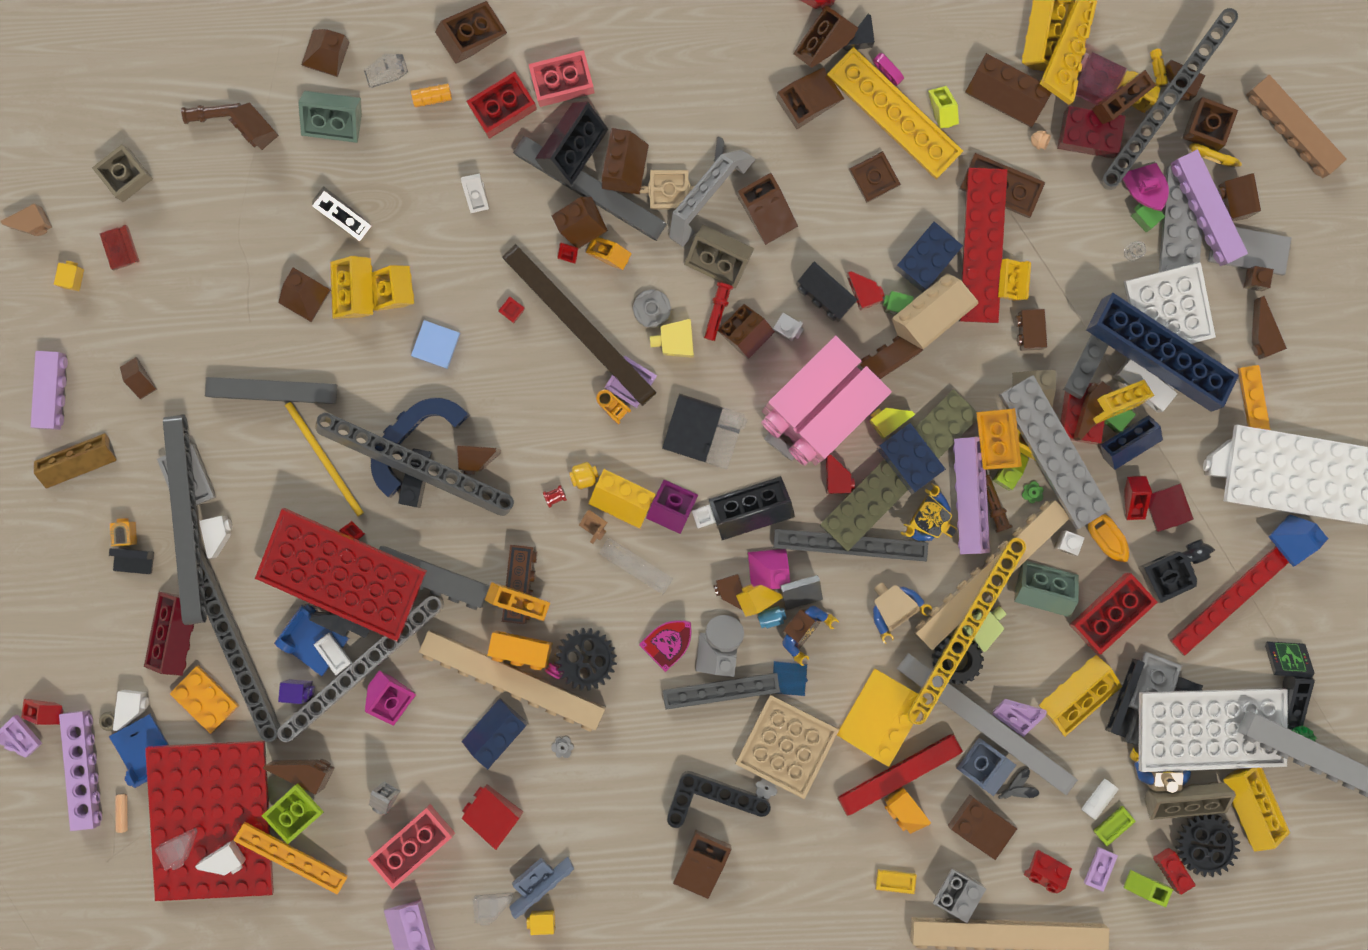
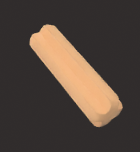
[115,794,128,833]

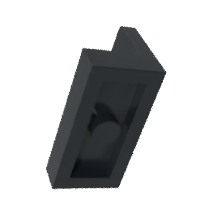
[109,548,154,574]

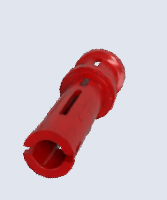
[704,282,733,341]

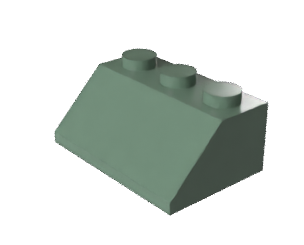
[298,91,362,143]
[1014,561,1079,617]

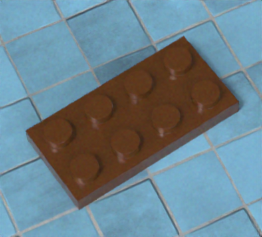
[960,153,1045,218]

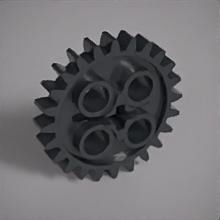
[554,628,617,691]
[1175,814,1240,877]

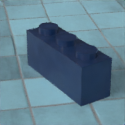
[1101,415,1163,470]

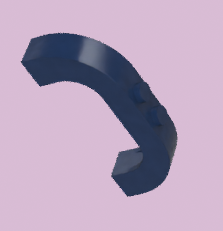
[371,398,470,498]

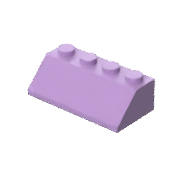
[384,899,435,950]

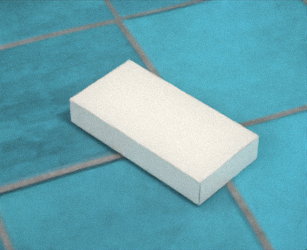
[314,633,352,675]

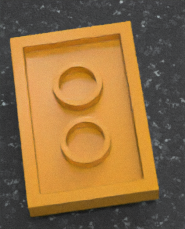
[976,408,1022,470]
[170,665,240,734]

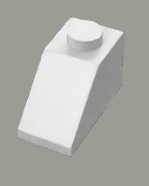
[1203,439,1232,478]
[199,516,232,559]
[113,690,149,731]
[195,840,246,875]

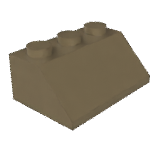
[684,224,754,289]

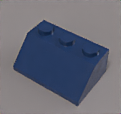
[461,698,529,770]

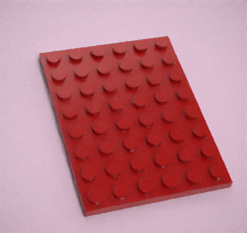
[145,741,274,901]

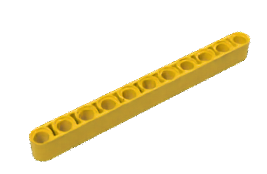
[908,538,1026,725]

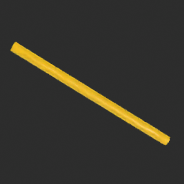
[285,402,364,517]

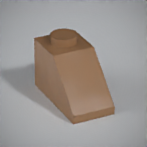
[1,203,52,236]

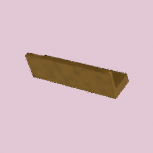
[34,433,116,488]

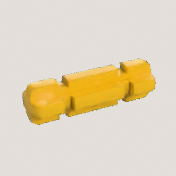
[1150,49,1168,87]

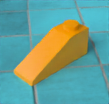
[485,582,550,621]

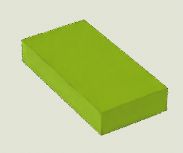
[1093,806,1136,846]

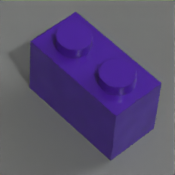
[278,679,315,704]

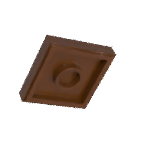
[849,151,901,203]

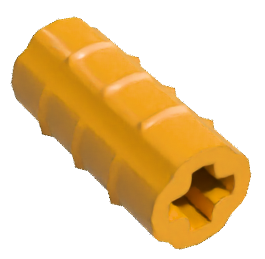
[411,83,452,107]

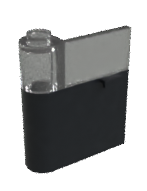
[662,393,748,469]

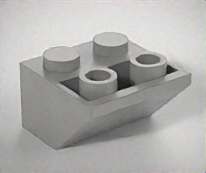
[933,869,986,923]

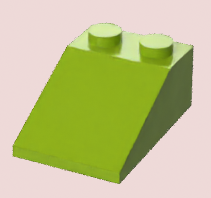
[262,783,324,844]

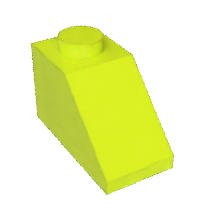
[928,86,959,129]
[869,408,915,439]

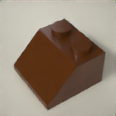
[1218,173,1261,221]
[551,197,608,249]

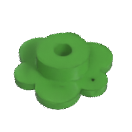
[1022,481,1044,504]

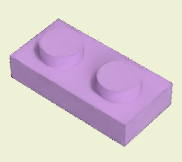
[1084,847,1118,892]

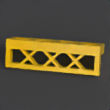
[1093,379,1155,424]

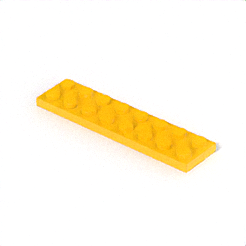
[827,47,963,180]

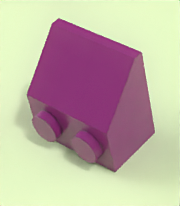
[646,480,698,534]

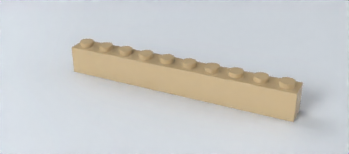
[913,500,1070,650]
[419,630,606,732]
[911,917,1109,950]

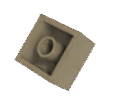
[92,144,153,202]

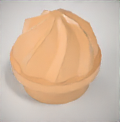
[1031,131,1051,150]

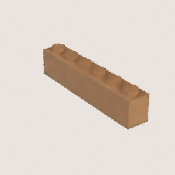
[1246,74,1347,179]

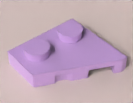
[992,699,1047,737]
[0,715,42,758]

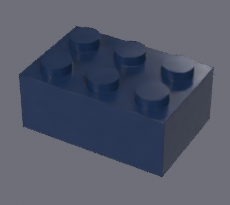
[894,222,963,293]
[876,423,946,495]

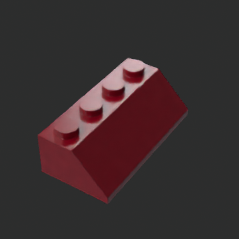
[144,591,194,676]

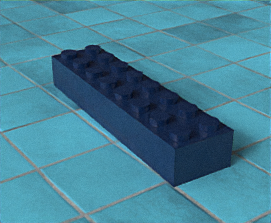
[1086,293,1239,412]

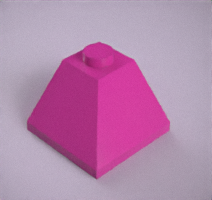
[748,549,790,589]
[365,670,416,726]

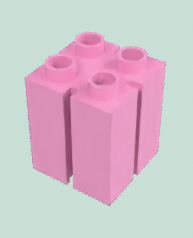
[761,336,892,466]

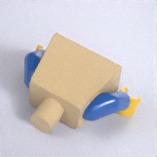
[873,583,932,644]
[1130,747,1191,793]

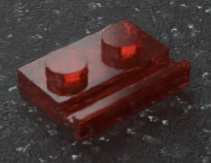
[99,225,140,270]

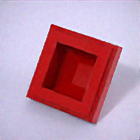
[557,243,579,264]
[339,521,365,540]

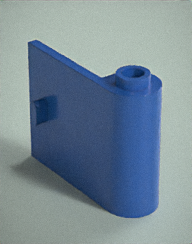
[274,604,350,676]
[109,713,169,788]

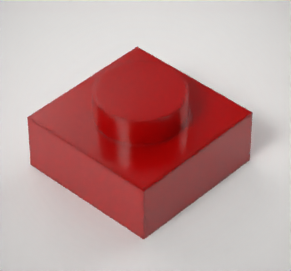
[498,297,525,324]

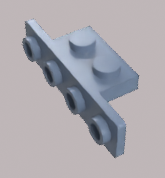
[509,857,574,919]

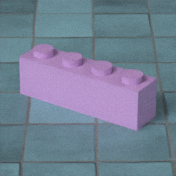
[31,351,68,430]

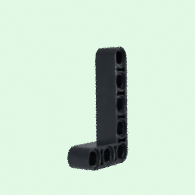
[667,771,771,828]

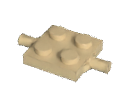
[640,170,695,210]

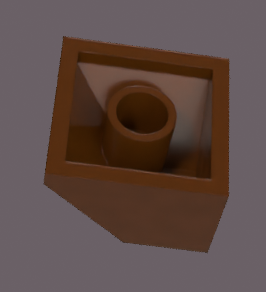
[301,29,350,77]
[278,267,331,322]
[457,446,501,475]

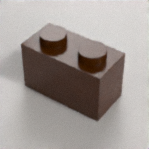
[1015,309,1047,351]

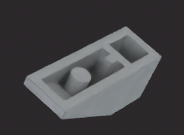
[369,782,400,815]

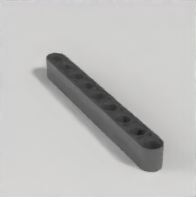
[513,136,667,241]

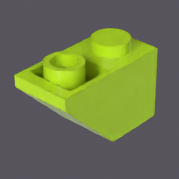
[1123,870,1173,907]

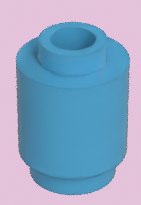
[758,605,787,629]

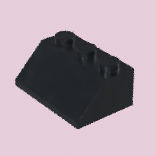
[796,261,858,322]

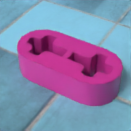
[873,53,904,86]

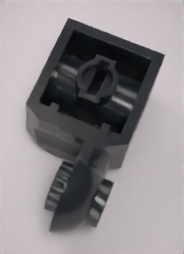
[1139,539,1215,603]

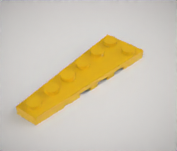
[1040,0,1097,105]

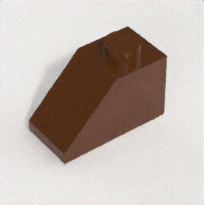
[1165,60,1206,101]
[713,574,743,610]

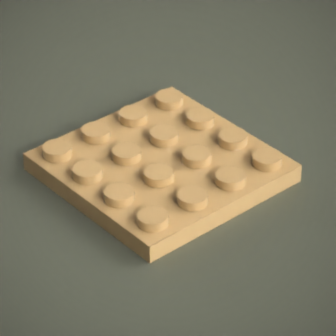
[735,694,839,799]

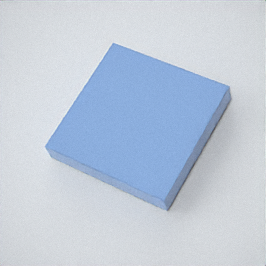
[411,320,461,369]

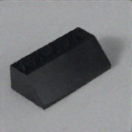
[535,102,609,186]
[709,476,795,541]

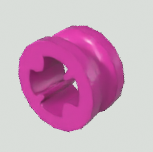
[544,662,562,679]

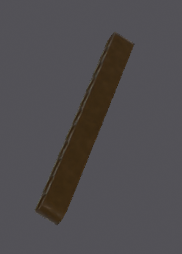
[502,244,656,406]

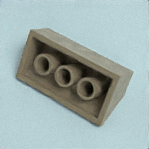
[1144,782,1236,820]

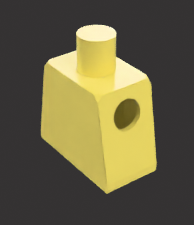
[650,319,694,358]

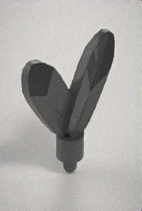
[998,769,1039,799]

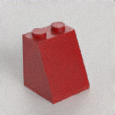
[461,784,524,850]

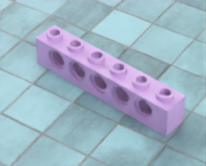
[59,710,102,831]

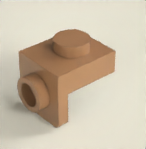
[579,510,608,544]

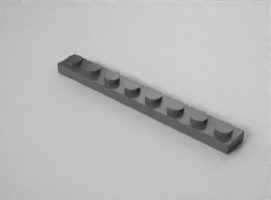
[773,529,929,562]

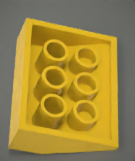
[837,668,928,767]

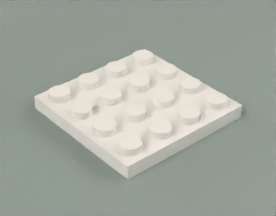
[1124,262,1216,344]

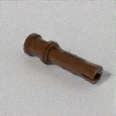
[181,103,241,124]
[986,474,1013,533]

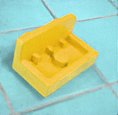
[998,259,1031,301]

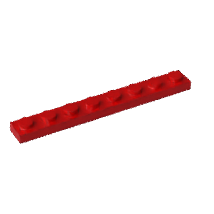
[1170,546,1289,656]

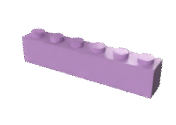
[1170,149,1248,266]
[953,437,990,554]

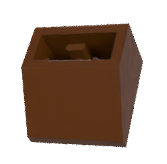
[227,102,279,150]
[718,304,775,359]

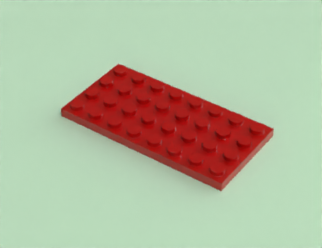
[255,508,427,641]

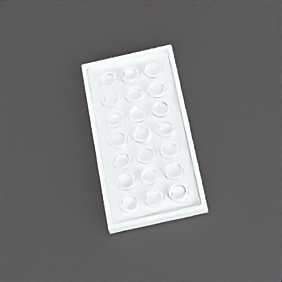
[1223,425,1368,525]
[1139,688,1288,772]

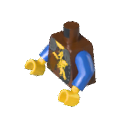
[782,606,839,666]

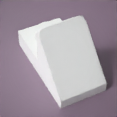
[461,173,489,213]

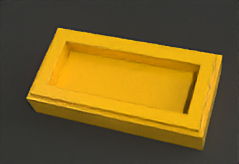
[875,869,917,894]

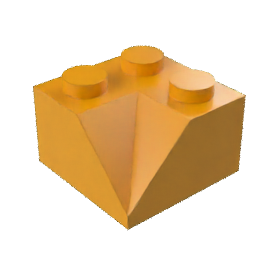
[884,786,931,834]

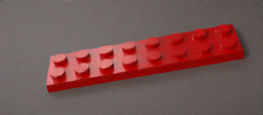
[959,168,1007,323]

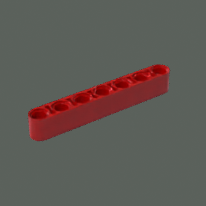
[837,734,963,816]

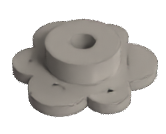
[551,737,574,758]
[756,778,777,799]

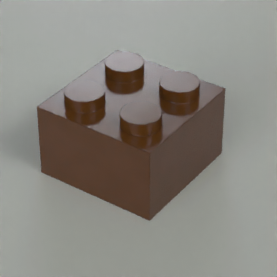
[1182,97,1238,151]

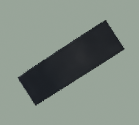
[308,611,370,638]

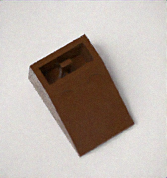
[776,67,845,130]
[737,173,798,245]
[673,830,732,899]

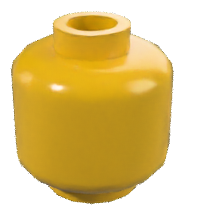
[569,462,599,490]

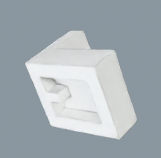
[773,313,804,341]

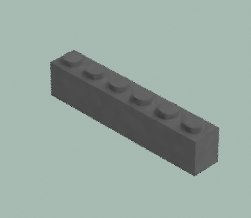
[379,546,490,610]

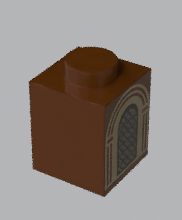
[1244,266,1274,292]

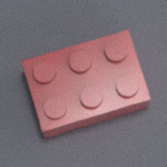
[528,50,595,107]

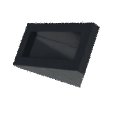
[843,13,875,51]

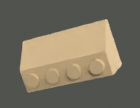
[892,273,979,349]

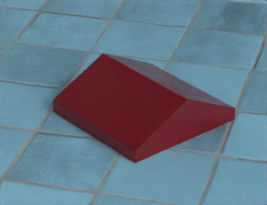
[1148,483,1194,532]

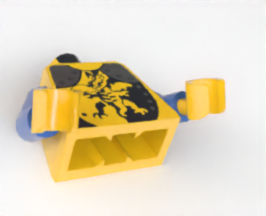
[901,483,957,541]

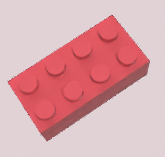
[367,804,455,889]

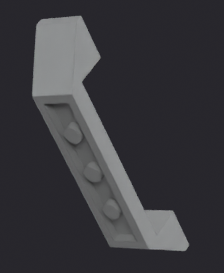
[669,150,756,247]

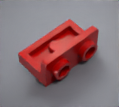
[1024,850,1072,894]

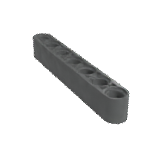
[205,377,338,404]

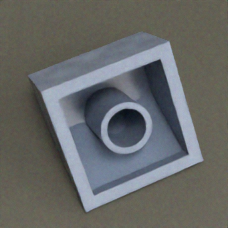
[956,738,1016,796]

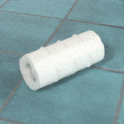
[1081,779,1119,820]

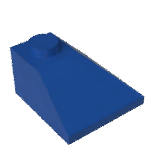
[1268,514,1329,567]

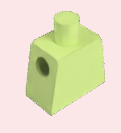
[962,606,1007,652]

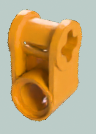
[596,390,631,425]

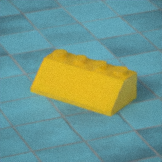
[1022,0,1075,72]
[1038,655,1122,737]
[1223,768,1290,852]

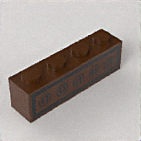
[501,545,538,624]

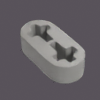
[764,433,795,461]

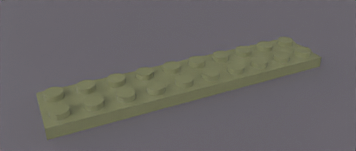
[820,389,977,552]

